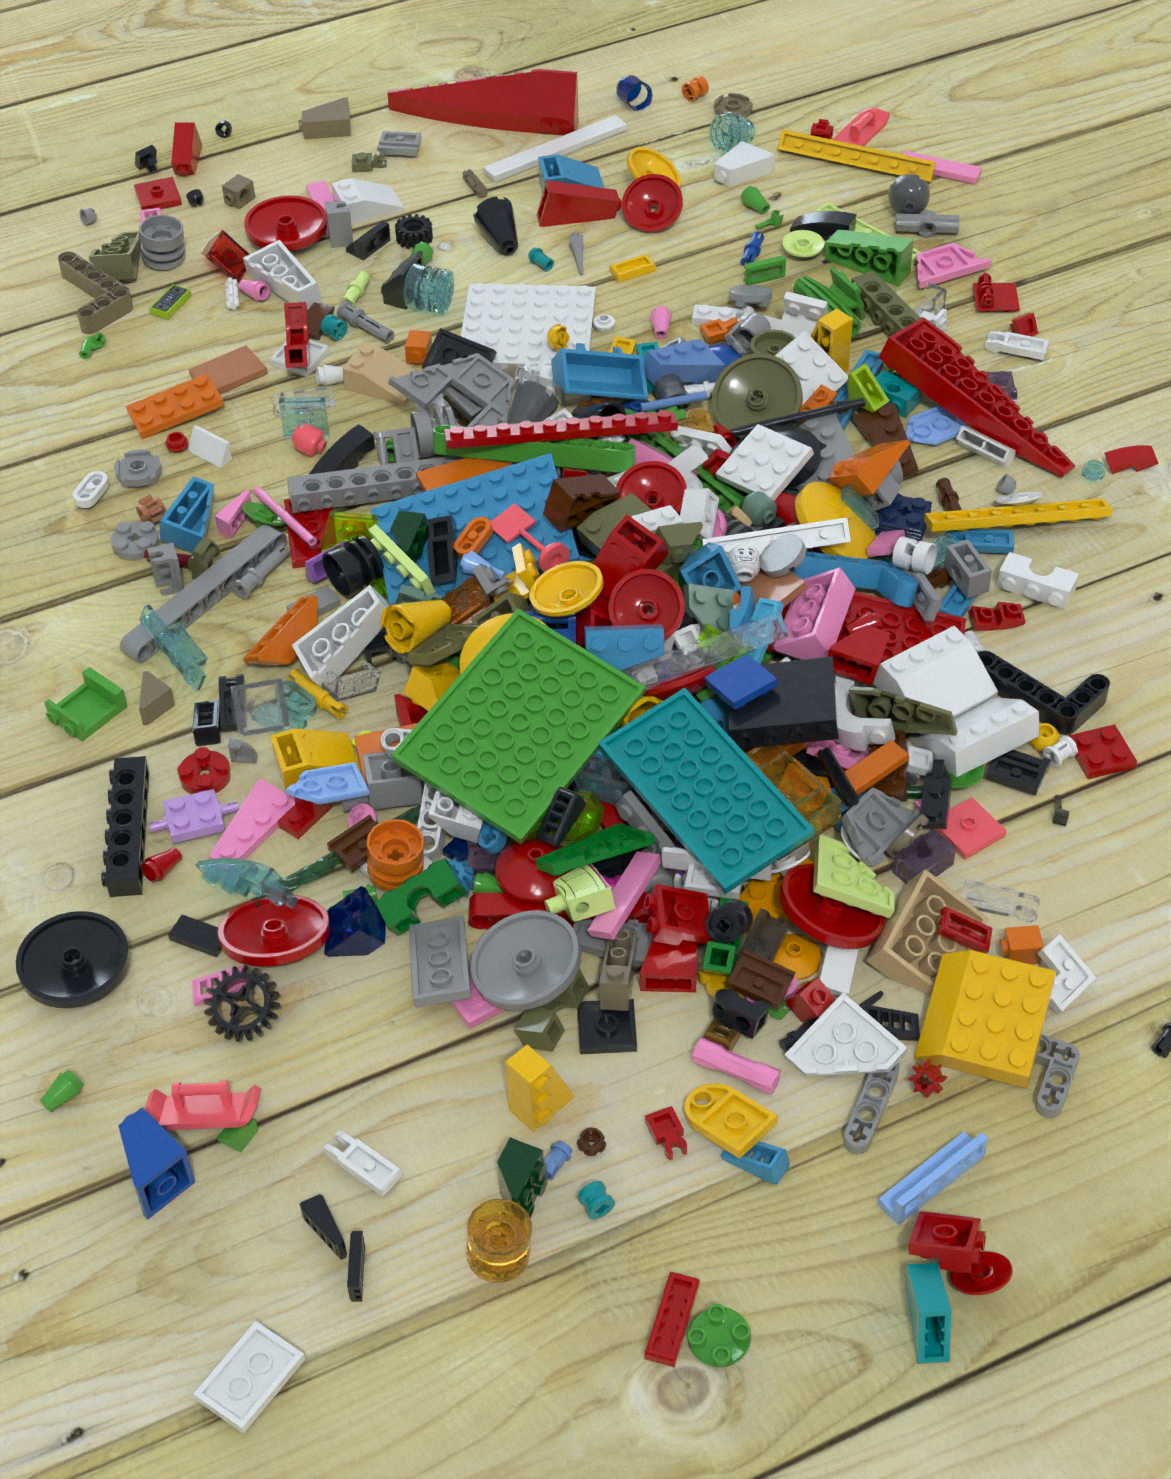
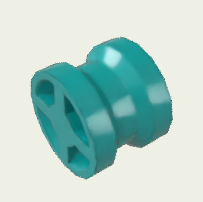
[320,314,348,341]
[577,1181,615,1220]

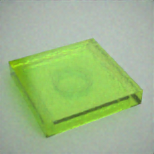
[321,511,378,552]

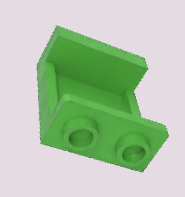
[44,667,128,742]

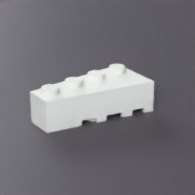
[243,240,322,310]
[292,585,389,690]

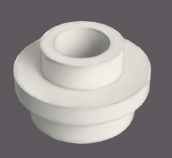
[593,314,615,334]

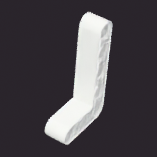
[381,728,446,862]

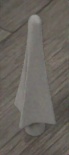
[569,232,584,275]

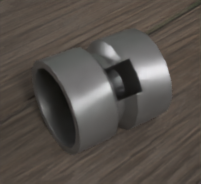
[654,374,691,412]

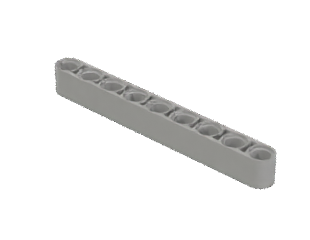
[120,524,287,663]

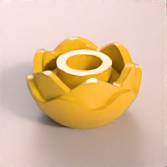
[547,324,570,352]
[1029,723,1060,752]

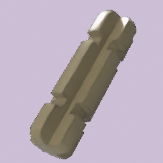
[462,169,488,198]

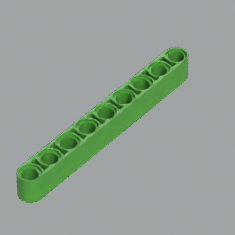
[433,425,636,473]

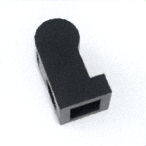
[712,989,770,1039]

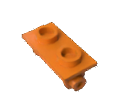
[800,384,838,425]

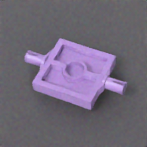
[148,789,239,844]

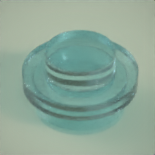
[1082,460,1106,481]

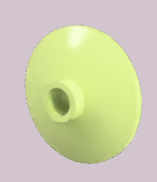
[782,230,824,257]

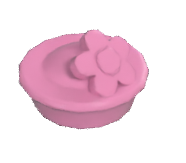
[348,803,378,828]

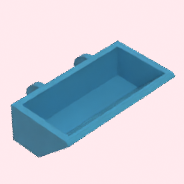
[551,343,648,400]

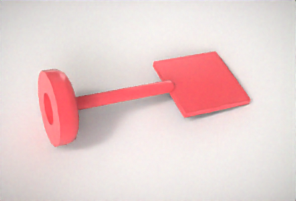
[490,503,570,572]

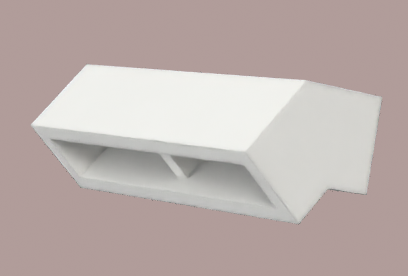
[956,426,1016,468]

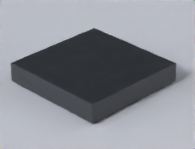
[578,999,637,1054]

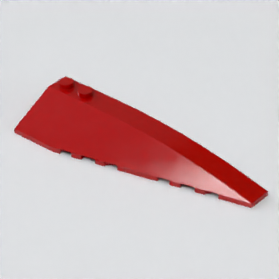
[387,69,579,136]
[878,317,1075,477]

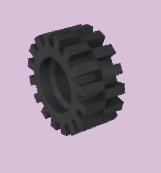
[395,214,433,249]

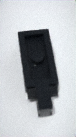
[920,759,952,829]

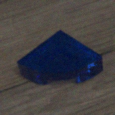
[442,837,470,862]

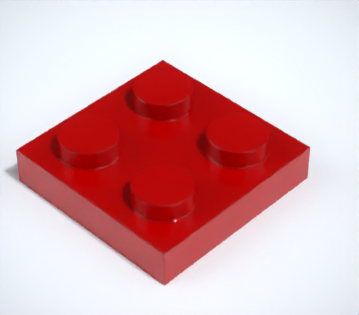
[1068,724,1137,780]

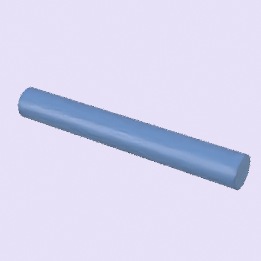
[640,391,707,412]

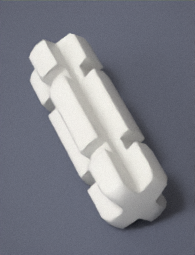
[225,277,239,311]

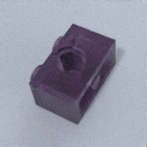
[893,829,956,884]

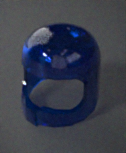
[616,75,653,110]

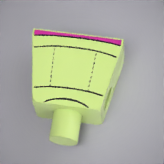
[544,864,616,922]

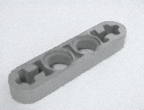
[844,1062,900,1154]

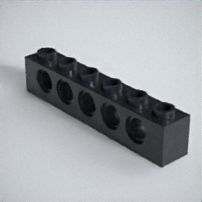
[101,756,150,897]

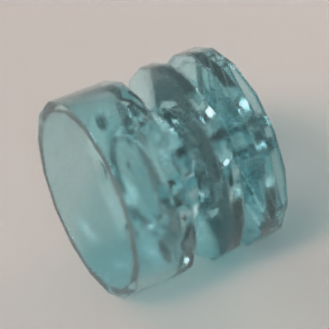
[404,263,454,315]

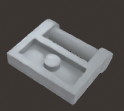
[373,427,419,465]

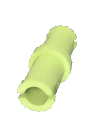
[341,271,371,308]

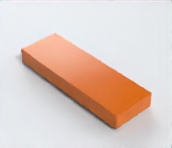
[832,740,909,795]

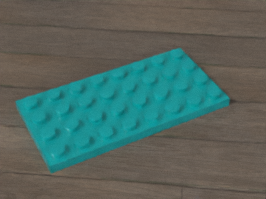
[598,688,815,894]

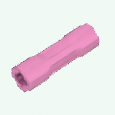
[692,1037,781,1095]

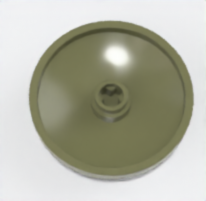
[712,353,803,440]

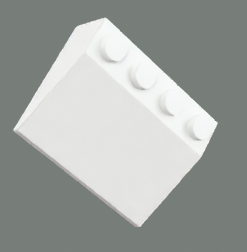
[873,626,998,734]
[909,697,1039,777]

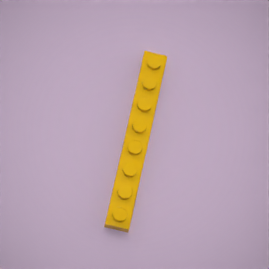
[778,129,937,183]
[924,498,1113,533]

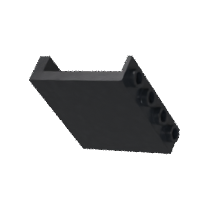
[729,657,839,749]

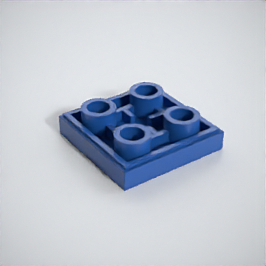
[704,654,778,710]

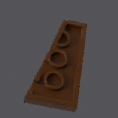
[851,403,919,477]

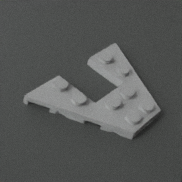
[388,353,514,427]
[783,404,855,492]

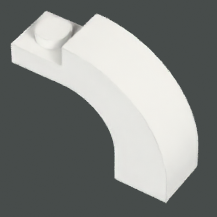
[835,688,895,751]

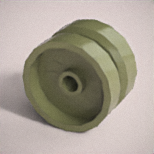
[750,329,796,356]

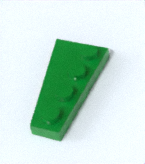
[535,823,655,876]

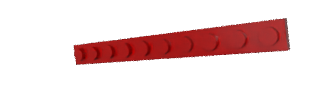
[444,410,678,449]

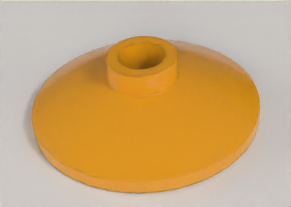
[766,934,822,980]

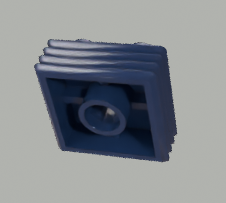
[875,493,932,543]

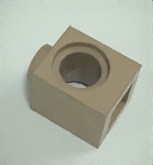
[222,174,256,209]

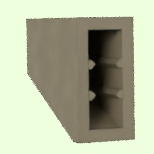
[298,97,351,139]

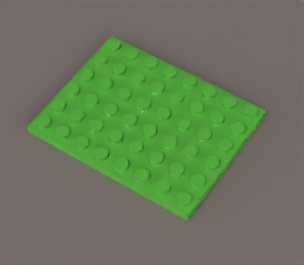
[391,609,646,844]

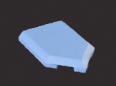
[905,405,973,445]
[285,762,370,805]

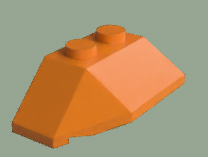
[243,595,318,666]

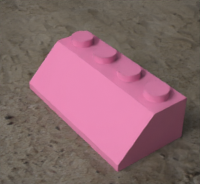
[773,568,856,660]

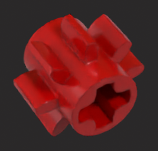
[810,119,834,139]
[908,1059,947,1098]

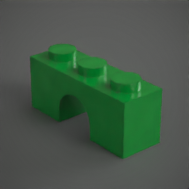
[375,858,467,936]

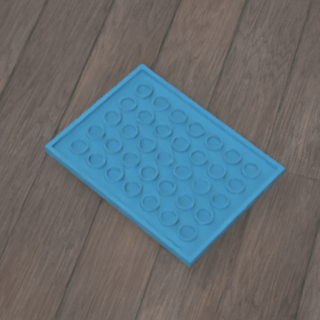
[371,453,581,605]

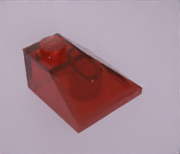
[201,230,250,283]

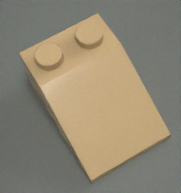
[342,343,414,405]

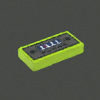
[149,284,191,319]

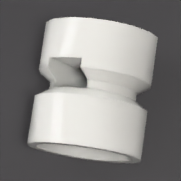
[893,536,937,574]

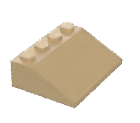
[866,869,989,995]

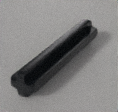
[818,747,859,807]

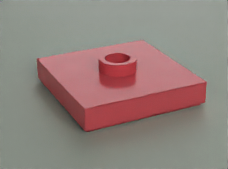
[934,797,1007,860]

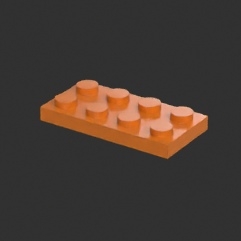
[125,373,225,439]

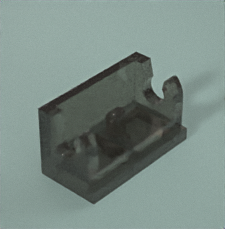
[737,908,789,962]

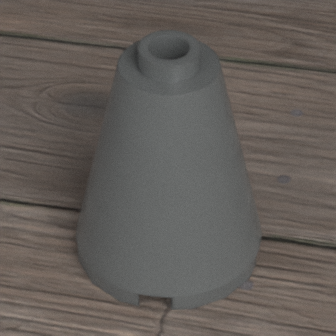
[507,381,559,424]

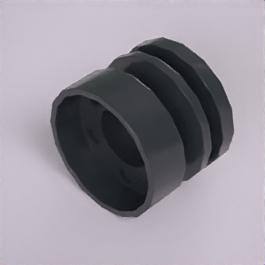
[322,534,384,598]

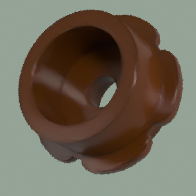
[577,1127,606,1156]

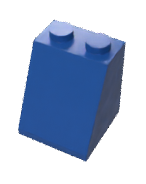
[118,1107,195,1220]

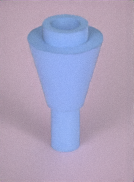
[460,551,506,580]

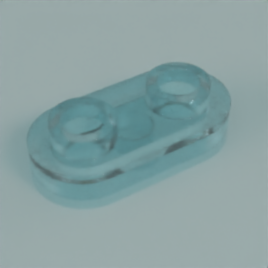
[275,680,317,719]

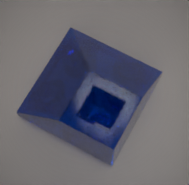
[324,886,386,957]

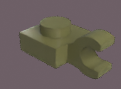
[352,151,387,172]

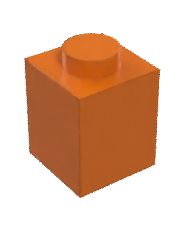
[405,330,432,365]
[999,925,1044,965]

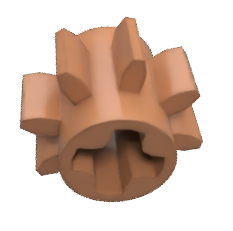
[136,494,166,524]

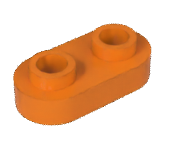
[454,517,493,559]

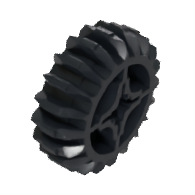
[204,965,281,1043]

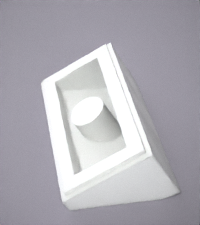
[188,425,232,468]

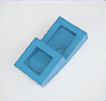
[729,586,756,644]

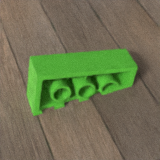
[824,229,914,286]

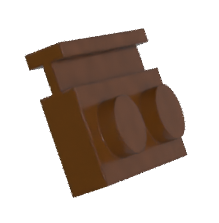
[327,814,379,873]
[726,949,796,1010]

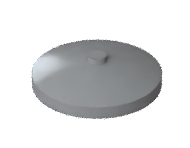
[470,910,582,1011]

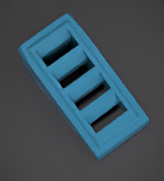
[721,1141,790,1185]

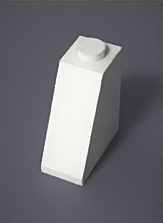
[714,141,775,187]

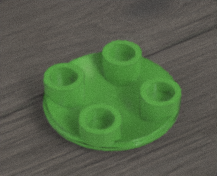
[687,1304,751,1367]

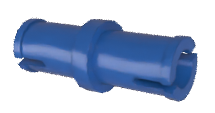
[740,231,764,266]

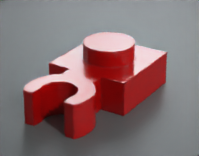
[645,1106,687,1160]

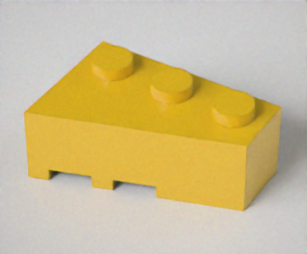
[810,308,853,373]
[505,1045,575,1132]

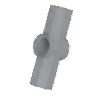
[896,210,959,238]

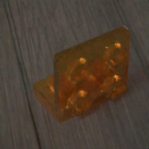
[441,575,494,624]

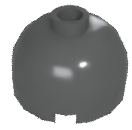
[889,174,930,214]

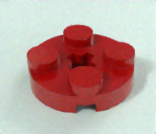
[177,747,231,794]

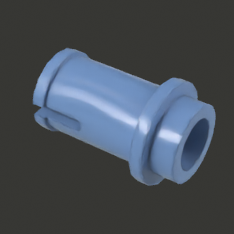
[544,1141,572,1180]

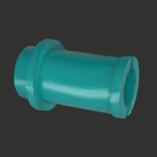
[528,248,554,271]

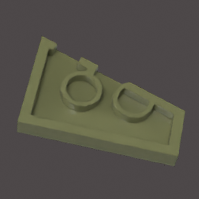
[407,623,480,667]

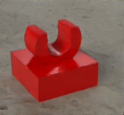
[1010,312,1039,337]
[703,448,732,476]

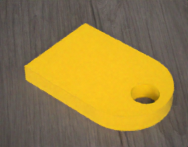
[684,1083,778,1159]

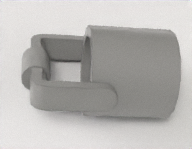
[725,313,771,357]

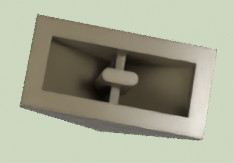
[139,671,175,725]

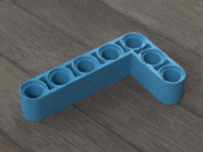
[789,551,919,607]

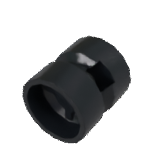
[706,900,753,944]

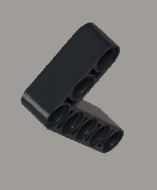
[977,651,1110,735]

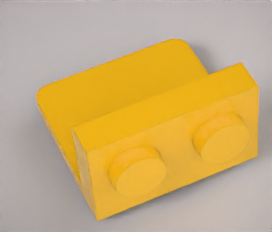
[494,543,539,602]

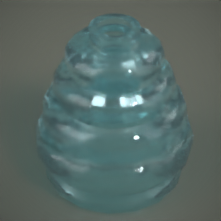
[710,112,756,152]

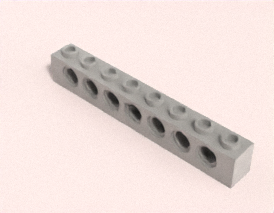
[287,456,467,513]

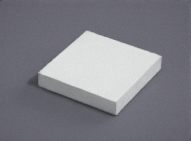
[270,340,330,377]

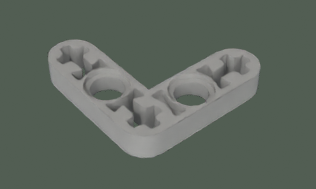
[1035,1034,1080,1118]

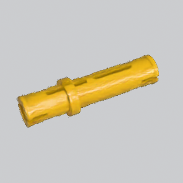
[287,669,348,719]

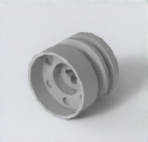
[139,215,185,270]
[410,405,458,459]

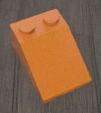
[827,440,910,497]

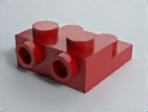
[644,884,712,946]
[909,1211,986,1273]

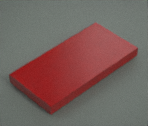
[284,499,337,569]

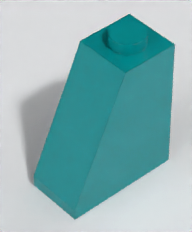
[906,1263,951,1364]

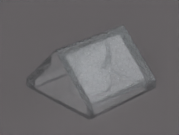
[231,678,290,737]

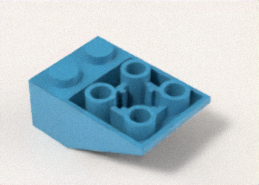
[538,154,604,191]

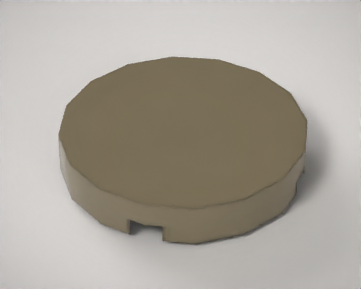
[714,93,753,121]
[885,813,929,857]

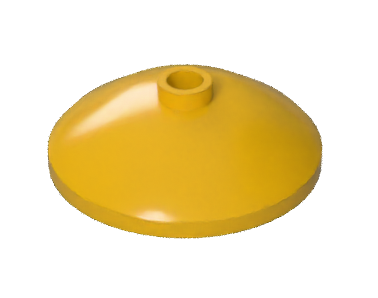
[627,147,681,187]
[529,561,604,617]

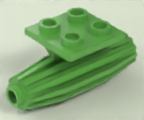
[793,267,865,338]

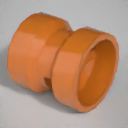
[682,76,709,101]

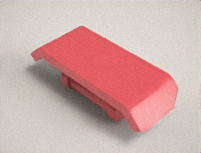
[832,107,890,146]
[145,1080,261,1130]

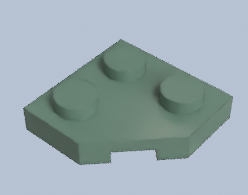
[684,583,733,640]

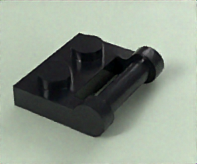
[986,750,1051,795]

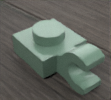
[395,584,442,604]

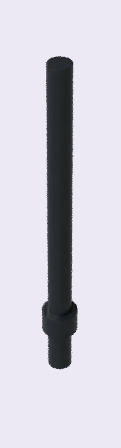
[731,397,865,437]

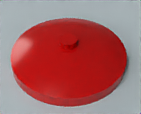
[244,195,327,251]
[778,864,885,949]
[218,894,330,966]

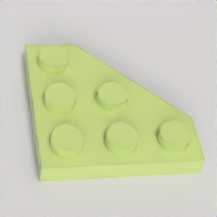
[813,834,895,918]

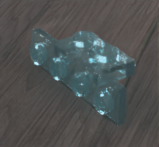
[139,604,208,691]

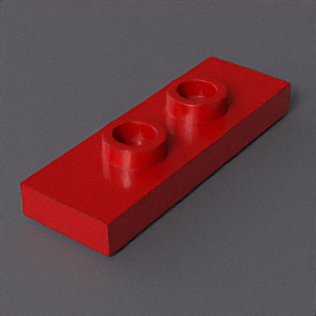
[644,1271,700,1368]

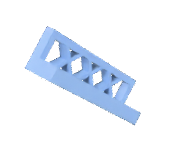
[878,1132,988,1225]

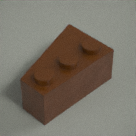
[543,474,621,533]

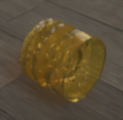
[466,1199,532,1283]

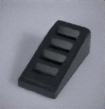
[192,700,221,746]
[536,786,587,848]
[862,1005,920,1041]
[299,1194,347,1260]

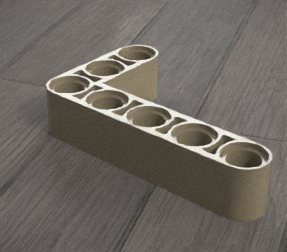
[58,251,133,334]

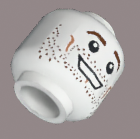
[728,544,760,582]

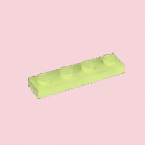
[368,524,435,596]

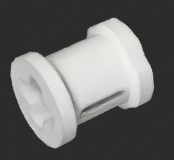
[1042,736,1078,768]

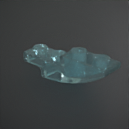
[195,858,298,909]

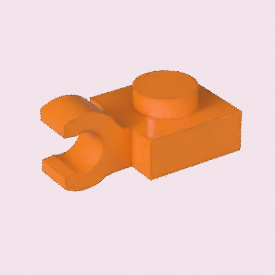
[700,317,739,344]

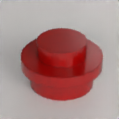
[165,432,188,452]

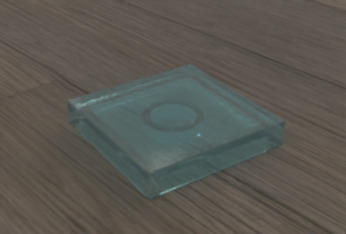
[279,397,329,438]

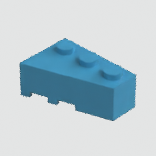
[584,625,664,671]

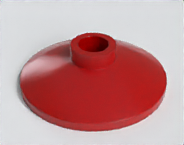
[950,1252,1013,1295]

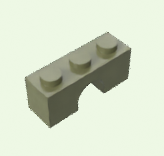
[514,969,590,1052]

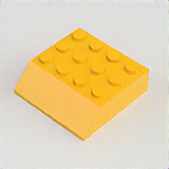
[914,950,1056,1089]

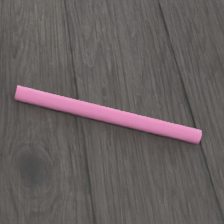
[253,487,317,546]

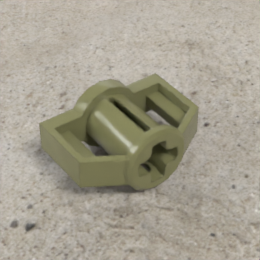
[187,537,220,580]

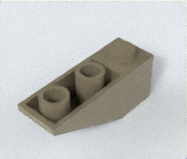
[599,930,637,1011]

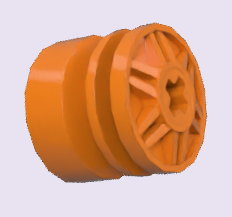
[367,819,424,891]

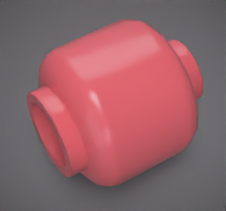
[291,423,327,457]

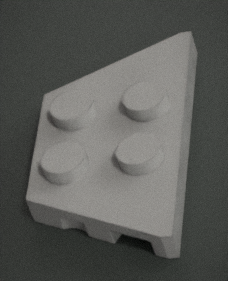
[841,787,920,867]

